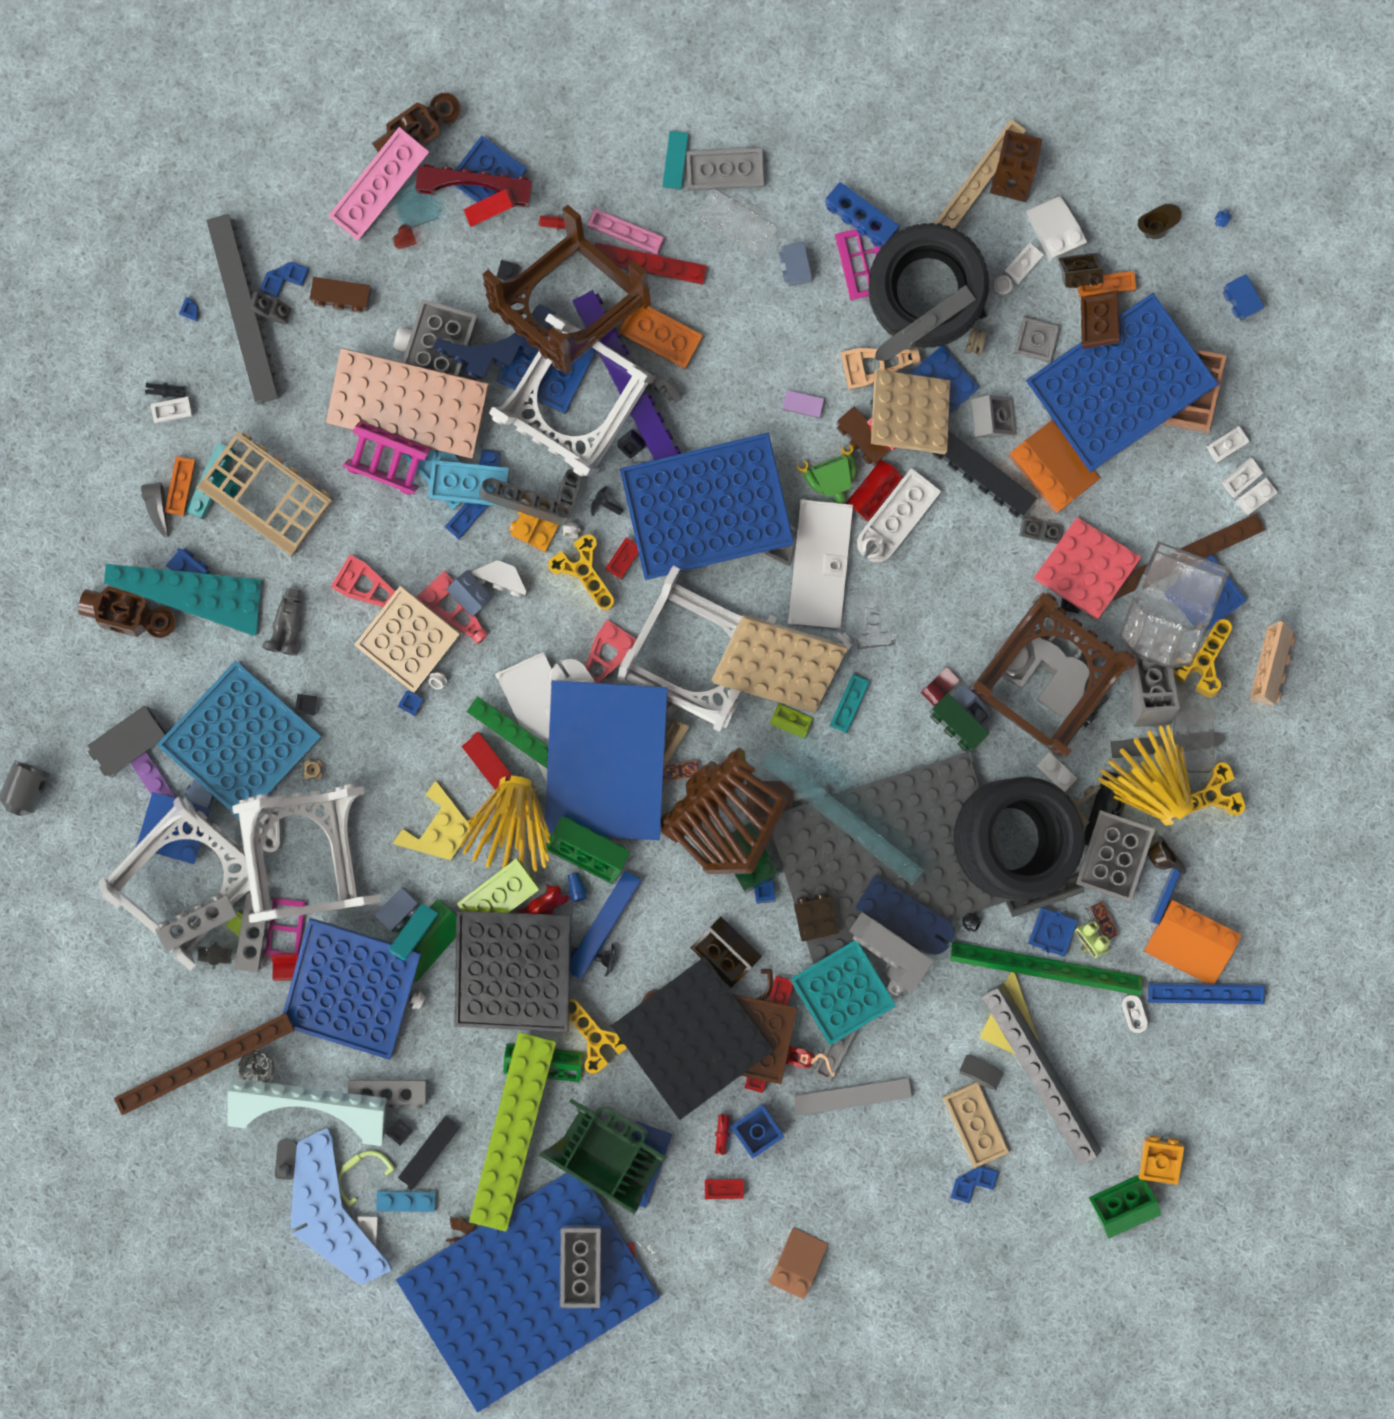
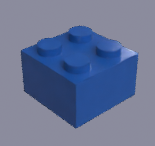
[730,1103,784,1159]

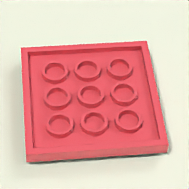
[1034,517,1141,620]

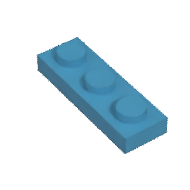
[376,1191,436,1212]

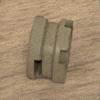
[965,327,987,356]

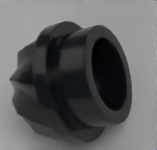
[962,913,982,933]

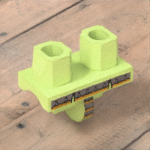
[1075,921,1111,958]

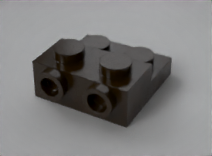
[1058,253,1103,288]
[793,893,839,942]

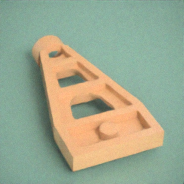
[840,348,921,390]

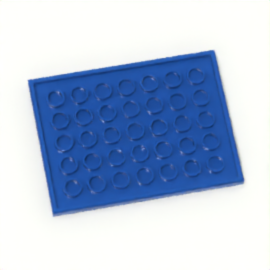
[1026,293,1219,473]
[620,432,795,581]
[545,680,668,840]

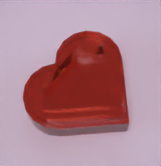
[393,224,417,249]

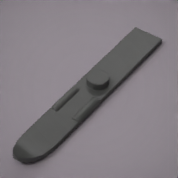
[875,285,976,361]
[1110,732,1225,759]

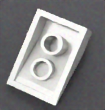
[1026,196,1087,262]

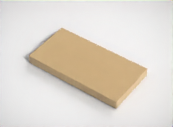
[943,1081,1010,1168]

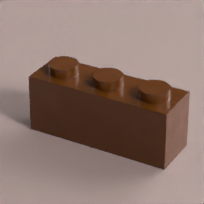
[310,277,372,313]
[836,406,891,466]

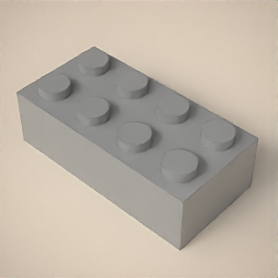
[560,1225,601,1308]

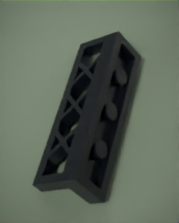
[1084,771,1131,846]
[398,1115,460,1191]

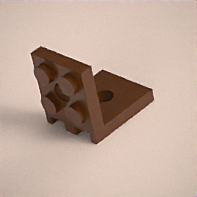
[990,130,1043,202]
[746,780,793,820]

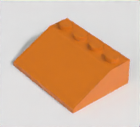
[1008,420,1100,514]
[1143,900,1242,983]

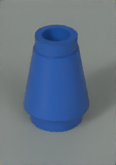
[568,872,588,902]

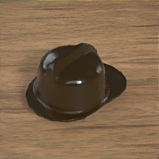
[1137,204,1182,239]
[1147,835,1186,874]

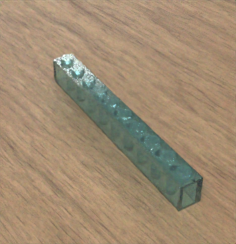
[760,749,924,886]

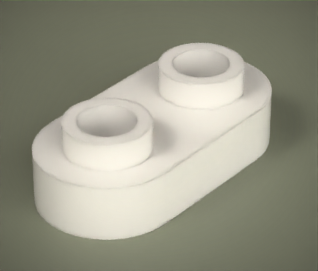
[259,814,280,852]
[1121,995,1147,1033]

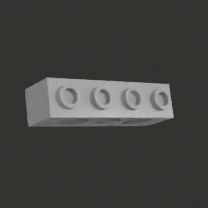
[234,892,273,972]
[155,893,237,952]
[348,1080,427,1108]

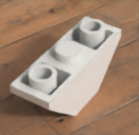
[471,560,527,598]

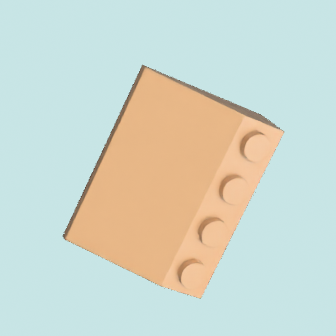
[1249,621,1295,706]

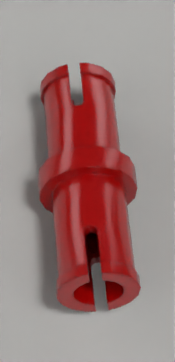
[715,1114,730,1155]

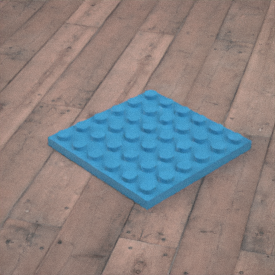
[156,660,322,820]

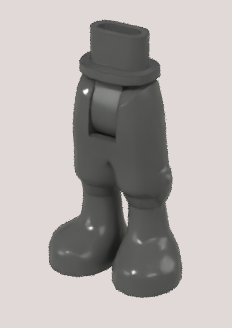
[262,588,302,656]

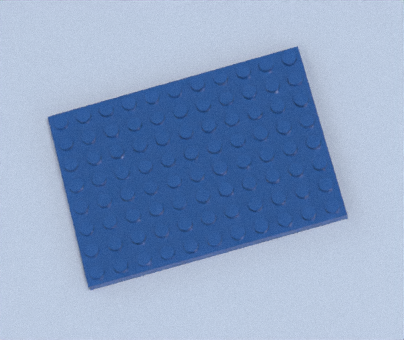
[396,1173,660,1413]

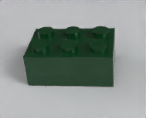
[929,693,989,752]
[718,822,779,894]

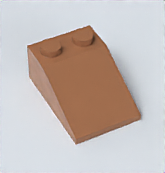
[768,1227,828,1300]

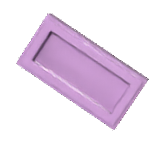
[783,390,824,418]

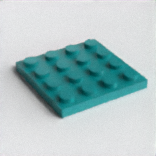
[790,940,896,1046]

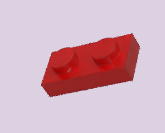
[605,537,639,580]
[704,1178,744,1199]

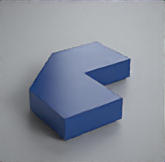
[260,262,309,298]
[950,1166,999,1203]

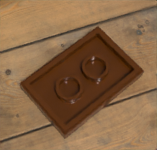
[1081,291,1121,349]

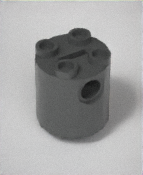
[0,760,50,816]

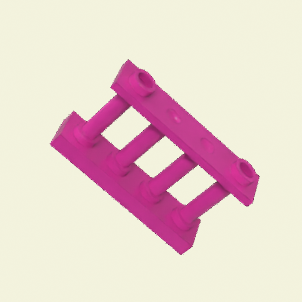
[342,421,431,495]

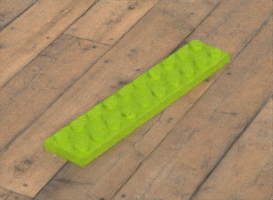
[469,1032,556,1232]

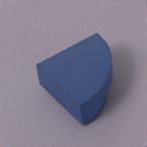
[179,297,199,322]

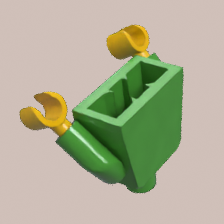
[797,445,857,504]

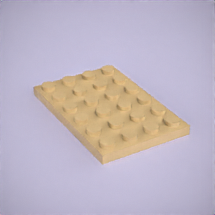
[711,614,847,713]

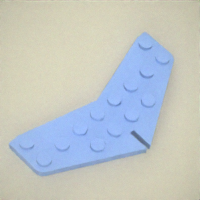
[290,1128,393,1284]

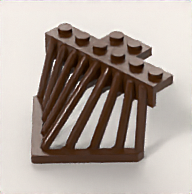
[661,747,788,874]

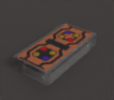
[663,759,700,783]
[1086,900,1120,940]

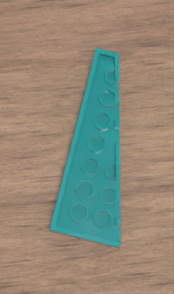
[104,564,261,636]

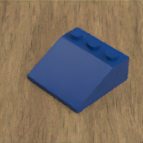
[136,792,211,864]

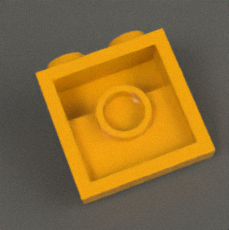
[509,500,559,553]
[1138,1135,1184,1185]

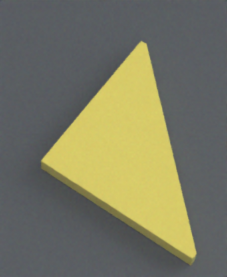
[980,972,1040,1054]

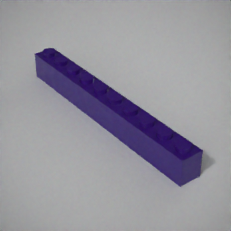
[572,290,681,460]

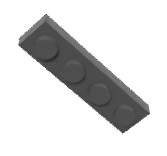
[1005,874,1085,918]

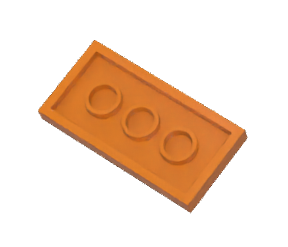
[619,306,703,369]

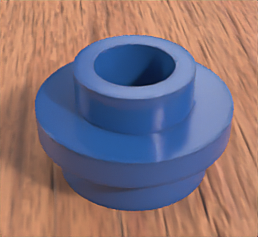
[1214,209,1232,228]

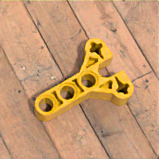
[548,534,614,611]
[1171,619,1232,698]
[1172,762,1245,819]
[569,998,627,1074]

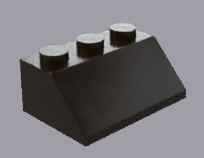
[690,916,762,988]

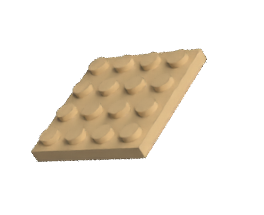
[871,370,950,454]
[355,585,461,693]

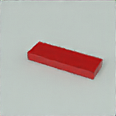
[463,188,516,227]

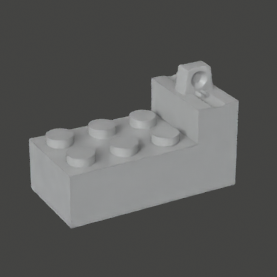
[1124,639,1180,727]
[849,912,933,996]

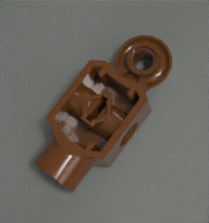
[372,93,461,153]
[78,586,176,638]

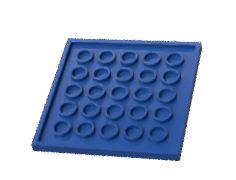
[282,917,422,1060]

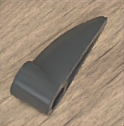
[141,482,169,537]

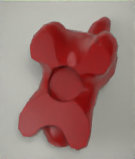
[515,883,569,914]

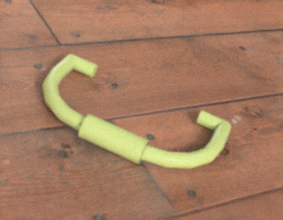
[337,1150,395,1207]

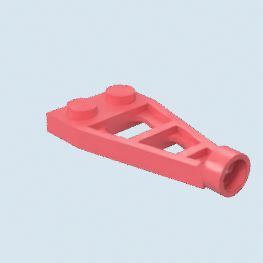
[331,554,395,607]
[417,571,488,644]
[585,620,637,683]

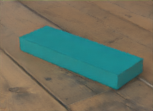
[662,131,688,190]
[829,674,870,734]
[389,904,438,961]

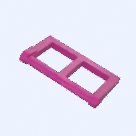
[265,898,307,956]

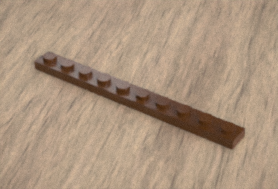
[1112,513,1265,601]
[114,1013,296,1115]

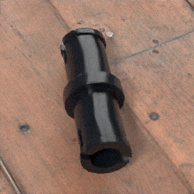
[145,382,185,398]

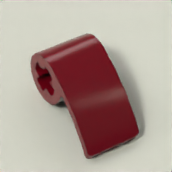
[921,668,959,706]

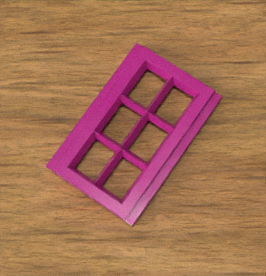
[835,226,881,301]

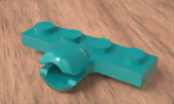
[186,442,239,519]

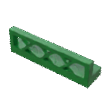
[503,1044,583,1083]

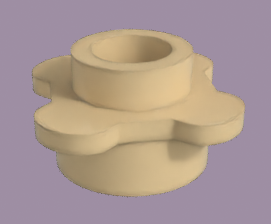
[303,760,323,780]

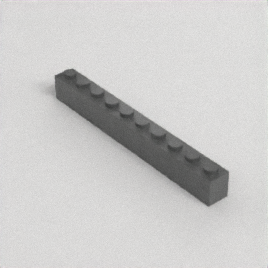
[206,214,281,405]

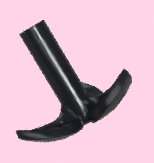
[591,486,623,516]
[594,944,616,977]

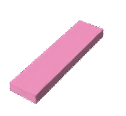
[587,209,665,255]

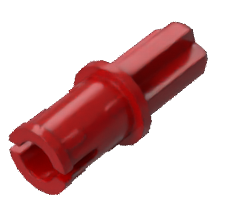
[539,215,566,231]

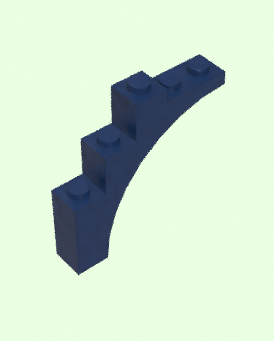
[432,304,556,380]

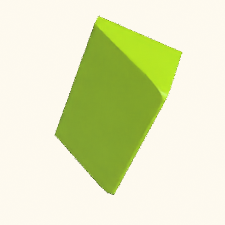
[769,703,813,739]

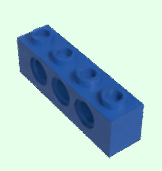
[825,182,900,247]

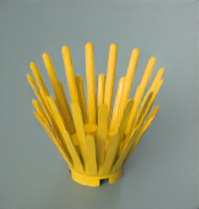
[1097,725,1196,825]
[460,776,550,872]

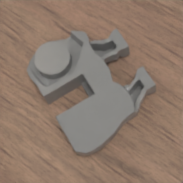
[994,618,1093,718]

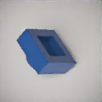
[479,449,501,467]
[397,690,424,716]
[755,881,776,904]

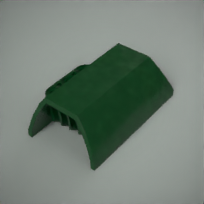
[539,1099,668,1215]

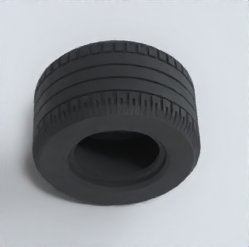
[868,223,989,348]
[953,777,1085,899]

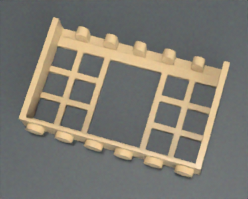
[196,432,332,556]

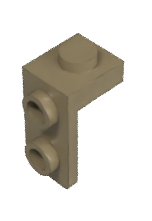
[1072,785,1100,827]

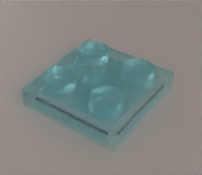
[392,186,439,231]

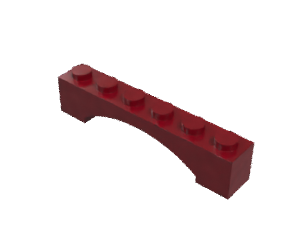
[415,164,533,208]

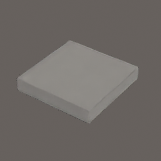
[1014,316,1060,363]

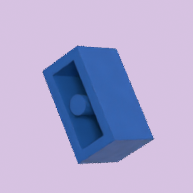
[1223,274,1264,321]

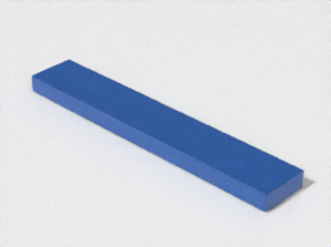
[570,871,642,980]
[1148,982,1265,1004]

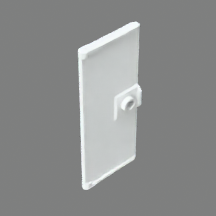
[787,499,853,629]
[495,652,551,784]

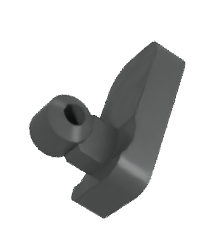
[275,1140,297,1180]

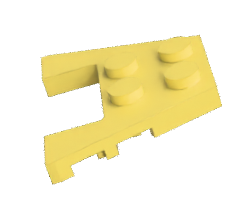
[393,781,470,860]

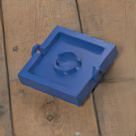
[1027,907,1077,957]

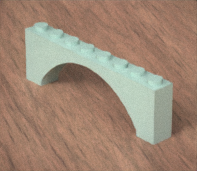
[228,1078,387,1146]

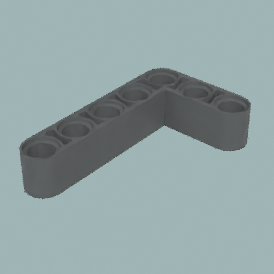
[479,468,582,525]

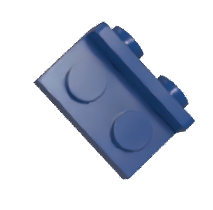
[166,547,210,574]

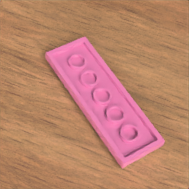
[328,127,430,240]

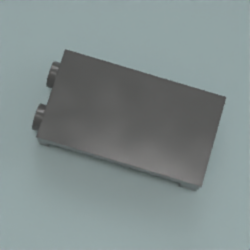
[87,706,166,778]

